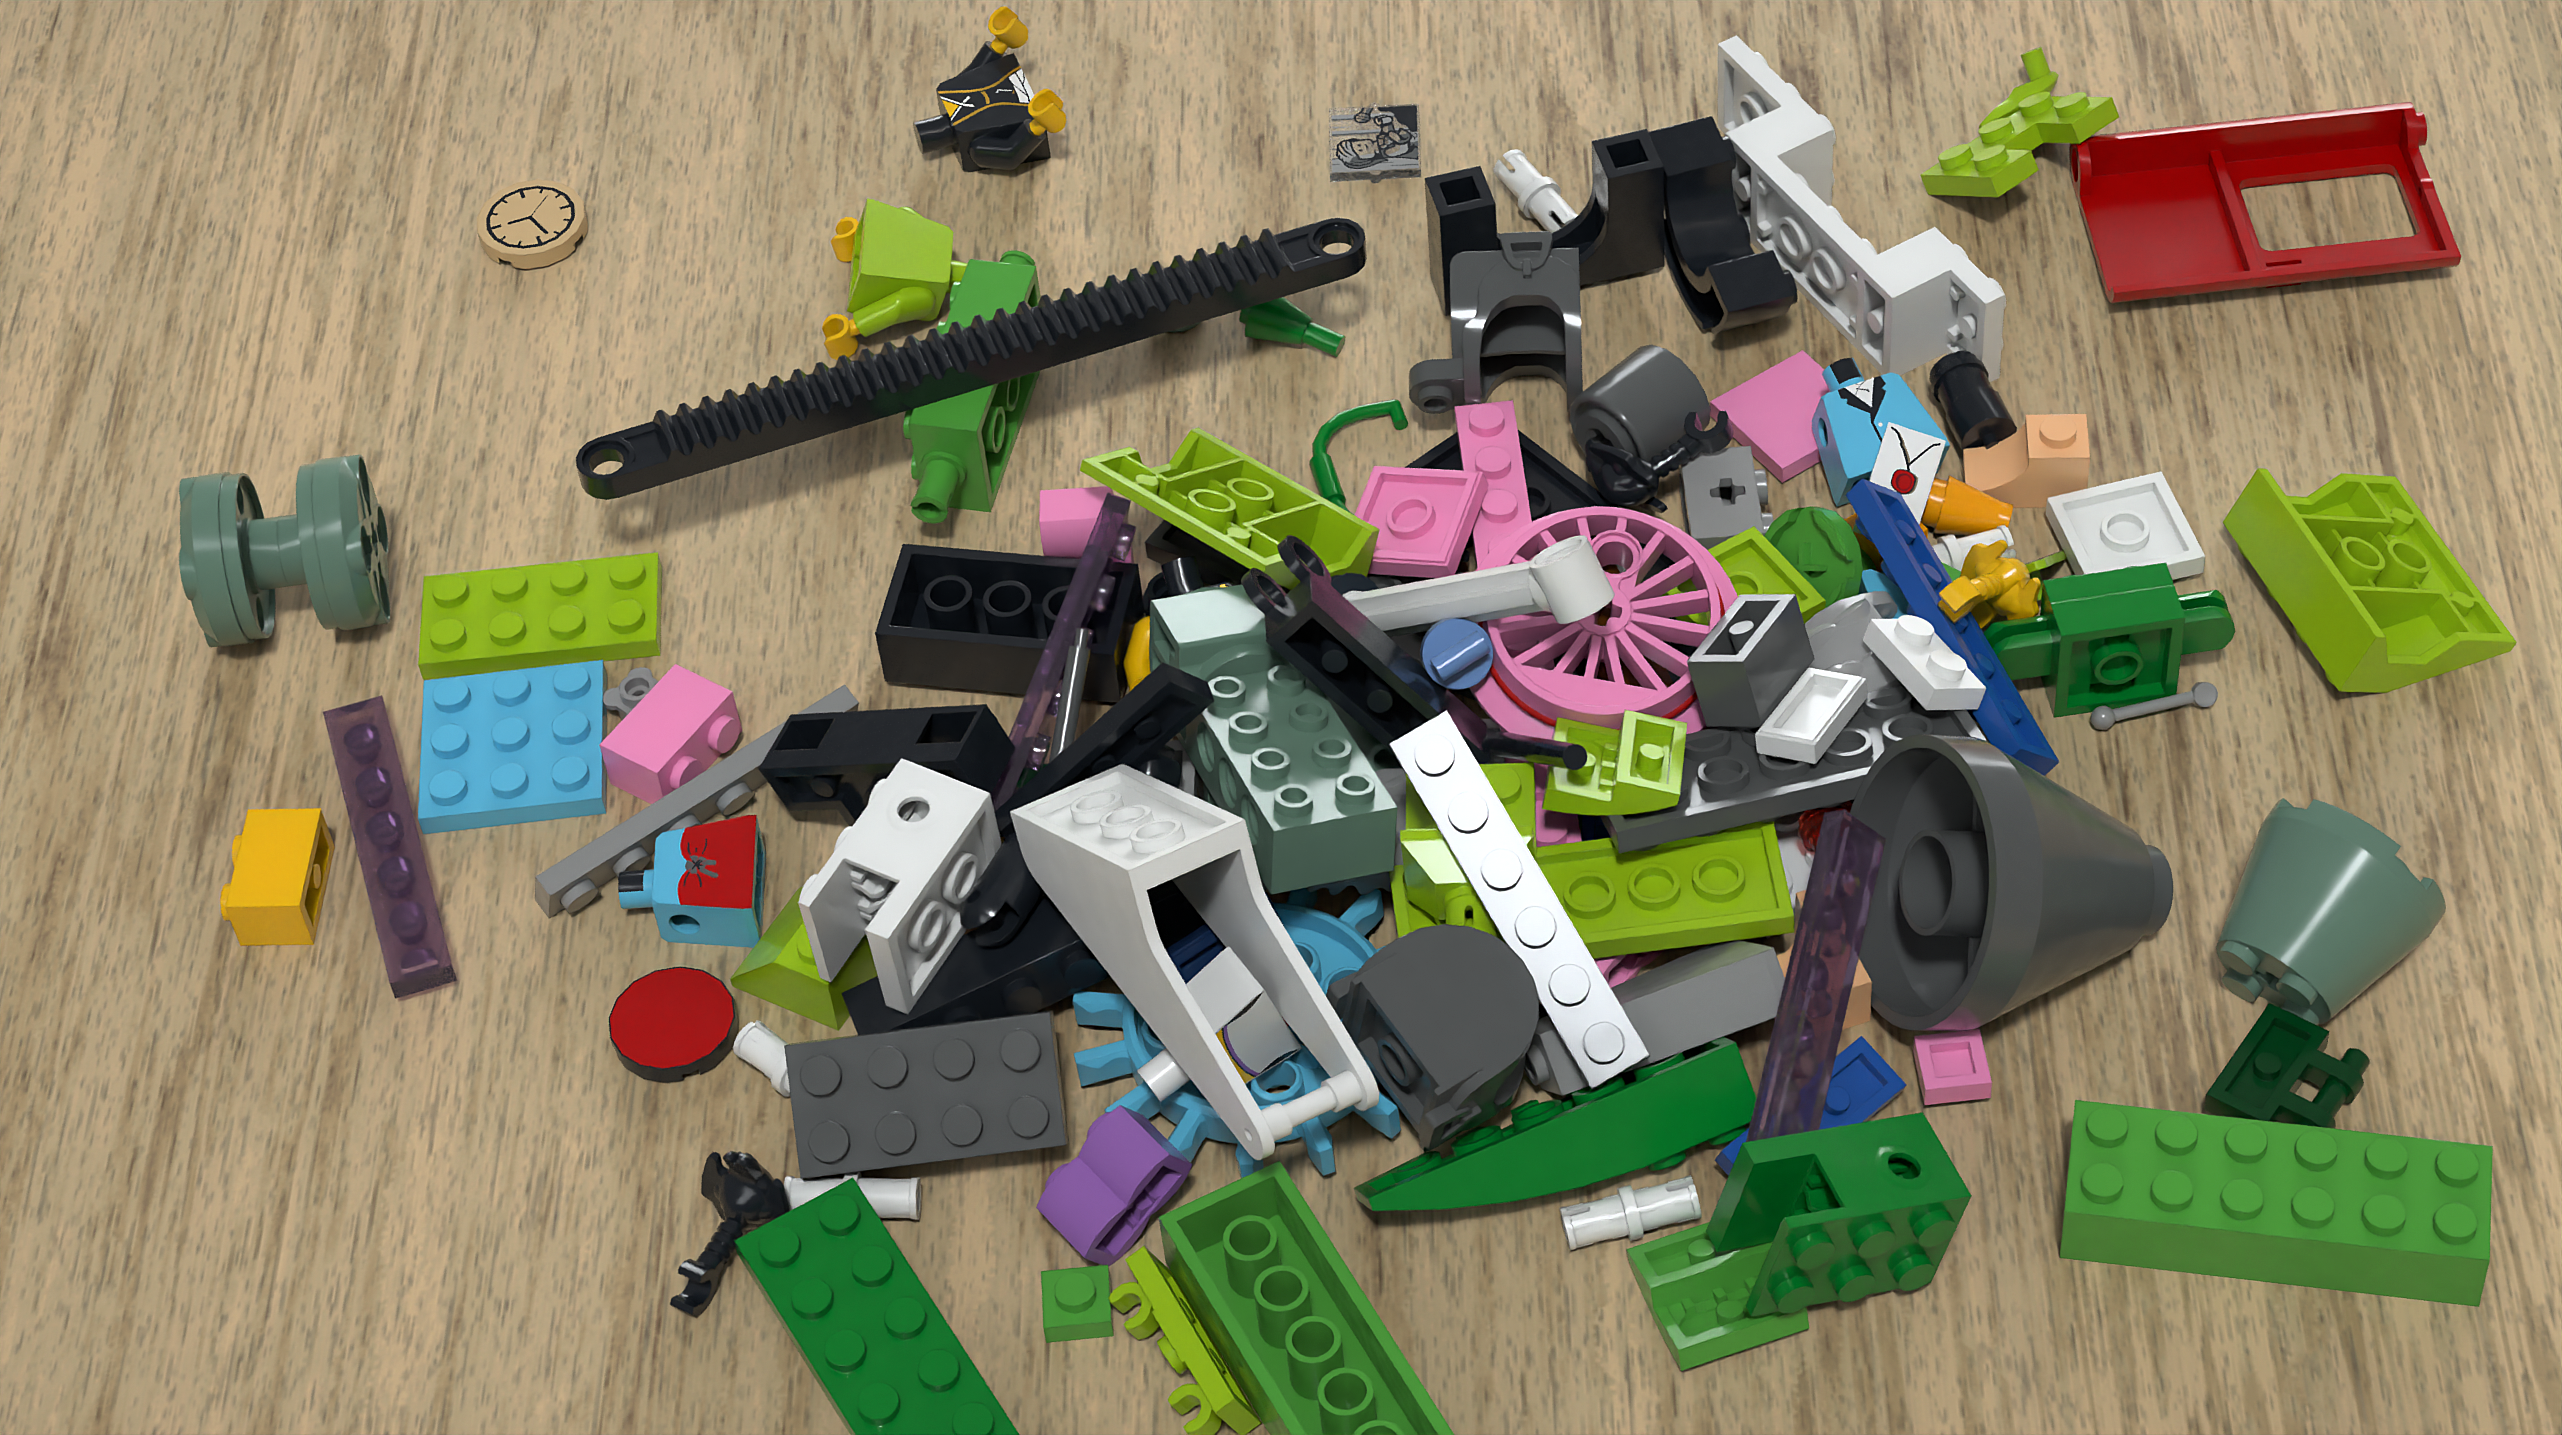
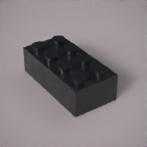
[875,544,1145,703]

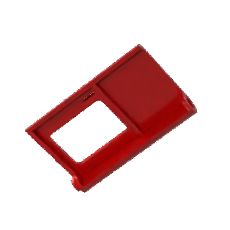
[2069,102,2461,303]

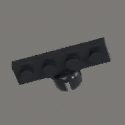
[994,662,1214,838]

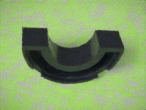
[1648,116,1798,334]

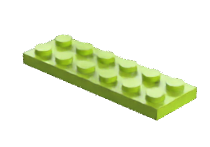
[1389,821,1794,959]

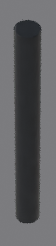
[1487,729,1587,770]

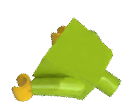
[822,198,968,360]

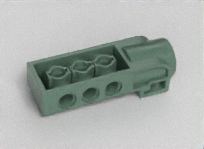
[1149,584,1398,894]

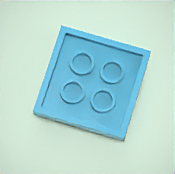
[418,660,607,834]

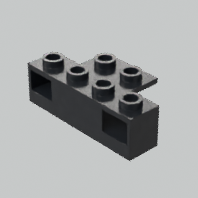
[759,704,1016,826]

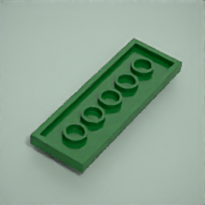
[734,1178,1019,1435]

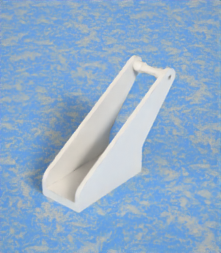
[1010,764,1379,1160]

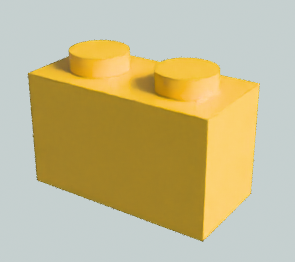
[220,808,335,946]

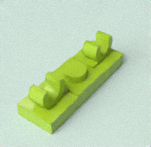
[1108,1246,1261,1435]

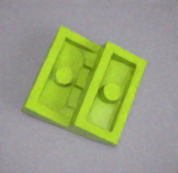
[1542,710,1687,816]

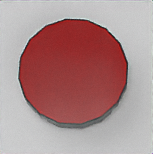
[609,966,739,1083]

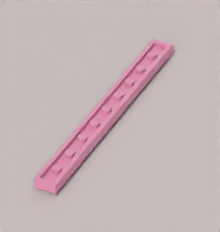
[1454,400,1582,847]

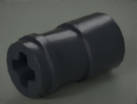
[1929,351,2017,452]

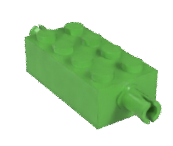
[903,250,1041,524]

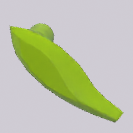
[1979,47,2059,128]

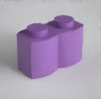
[1036,1105,1192,1267]

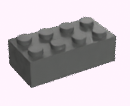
[784,1010,1069,1179]

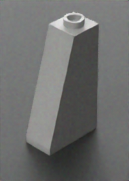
[1524,940,1796,1096]

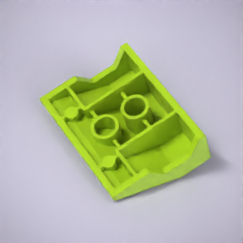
[1080,427,1380,590]
[2223,468,2517,693]

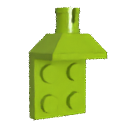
[1400,762,1537,937]

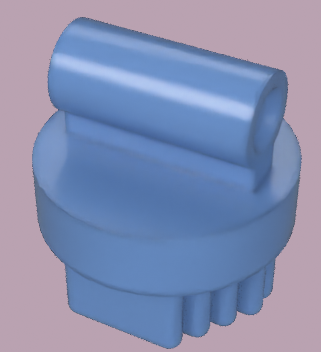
[1420,617,1493,689]

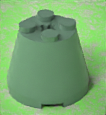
[2216,798,2446,1025]

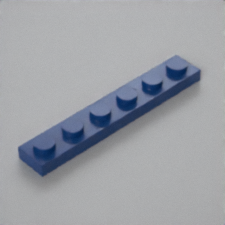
[1846,478,2059,776]

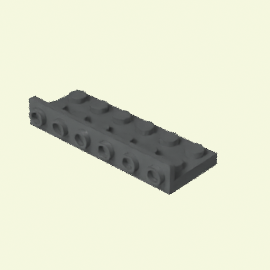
[1589,685,1988,854]

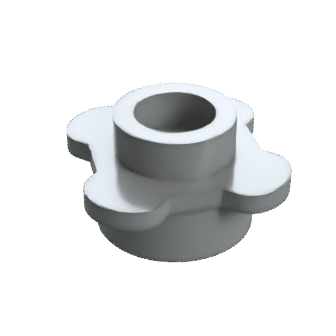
[603,667,659,721]

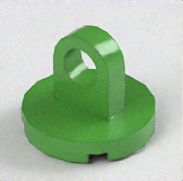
[1764,506,1876,608]

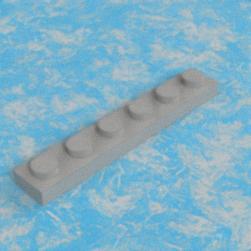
[535,684,859,918]

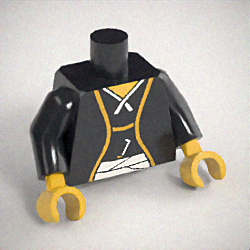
[913,6,1066,172]

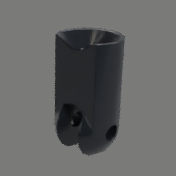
[960,833,1044,947]

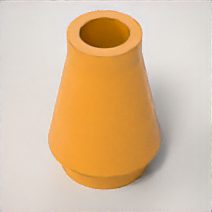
[1921,475,2013,535]

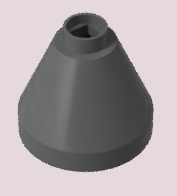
[1839,734,2173,1031]

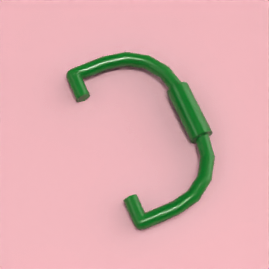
[1309,399,1408,515]

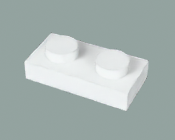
[1863,615,1986,710]

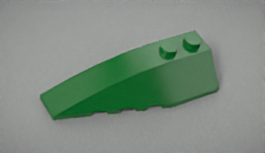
[1354,1037,1763,1211]

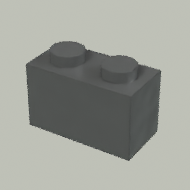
[1687,594,1815,730]

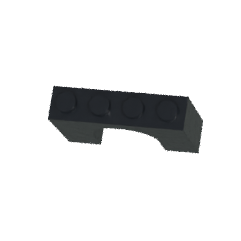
[1424,129,1665,316]

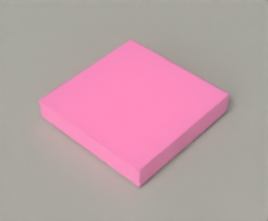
[1710,350,1830,483]
[1355,466,1489,578]

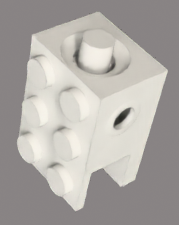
[798,758,1002,1014]

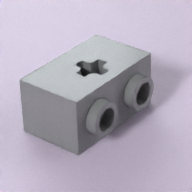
[1679,446,1773,550]

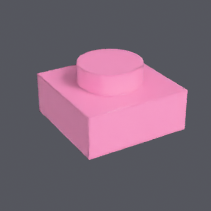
[1913,1029,1992,1105]

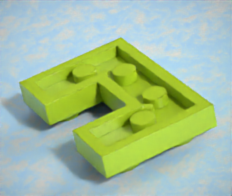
[1920,92,2119,197]

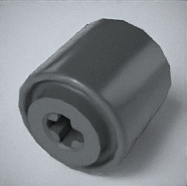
[1569,344,1711,462]

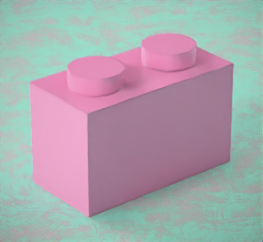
[599,664,742,804]

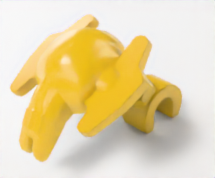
[1938,540,2041,629]

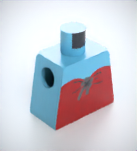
[618,815,766,948]

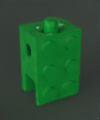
[1706,1112,1972,1316]

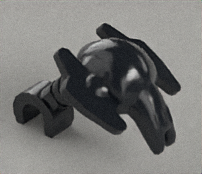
[1584,411,1734,513]
[670,1151,790,1316]

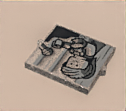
[1329,102,1421,183]

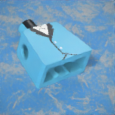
[1812,358,1950,507]

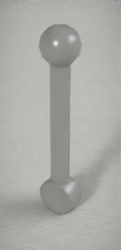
[2091,682,2218,730]

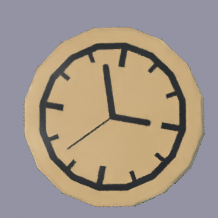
[477,179,588,269]

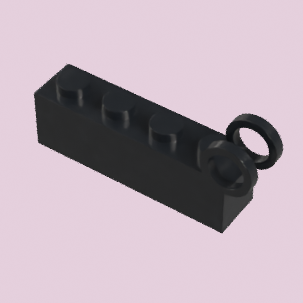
[1241,535,1492,764]

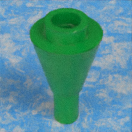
[1239,297,1346,357]

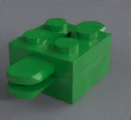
[1984,562,2236,718]

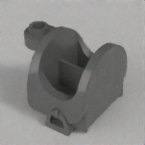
[1409,231,1583,414]
[1326,924,1539,1152]

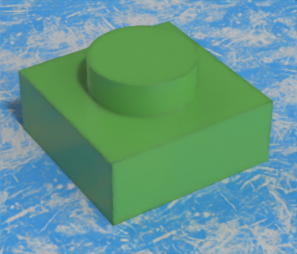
[1041,1265,1114,1343]

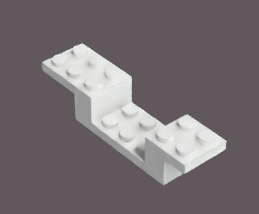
[1718,35,2006,382]

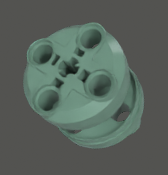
[179,455,390,648]

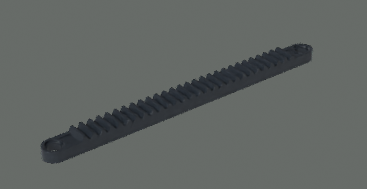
[576,218,1367,500]

